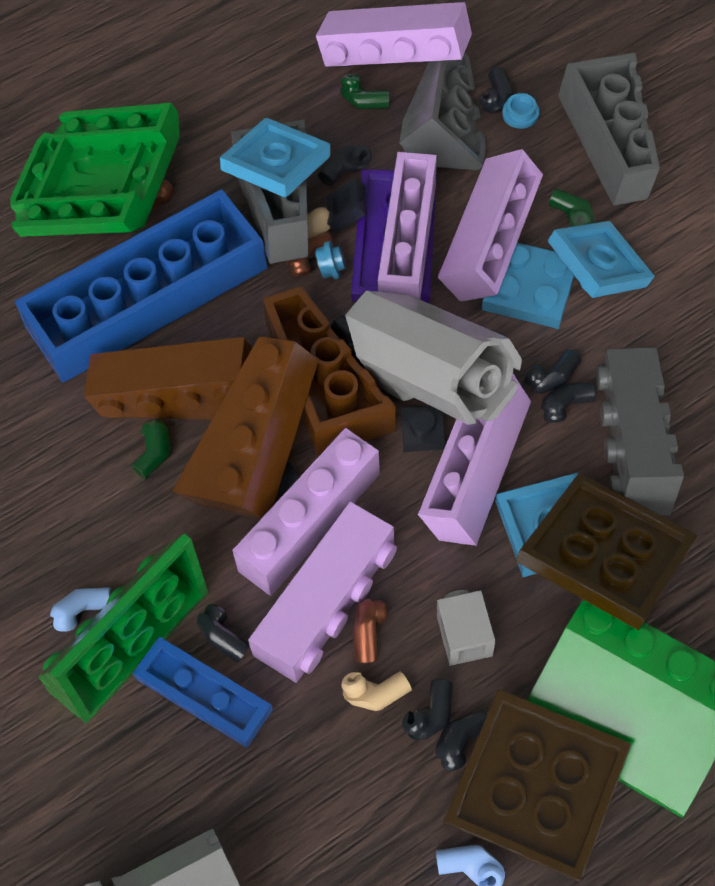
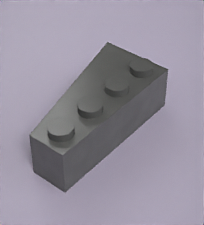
[558,53,660,206]
[231,119,308,264]
[596,348,684,516]

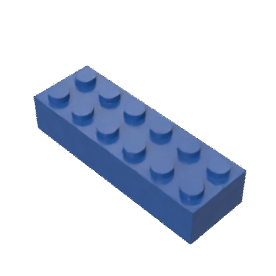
[14,189,267,383]

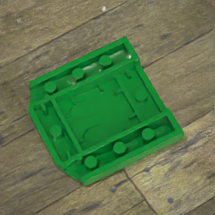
[10,103,180,237]

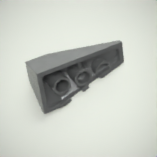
[399,52,486,170]

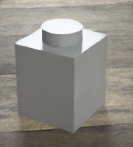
[437,590,495,666]

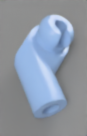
[50,587,113,631]
[436,845,505,886]

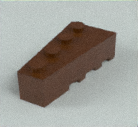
[263,287,395,456]
[172,336,319,519]
[84,337,252,420]

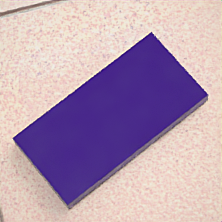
[351,169,437,304]

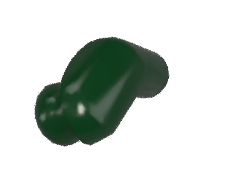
[340,74,389,110]
[549,188,595,227]
[131,419,172,480]

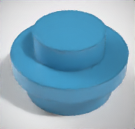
[502,93,539,129]
[316,241,346,280]

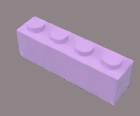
[316,2,472,67]
[438,149,543,302]
[378,152,437,300]
[418,374,531,546]
[232,428,380,596]
[248,502,397,683]

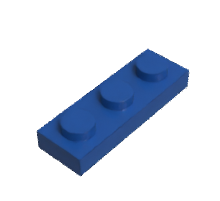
[133,637,273,748]

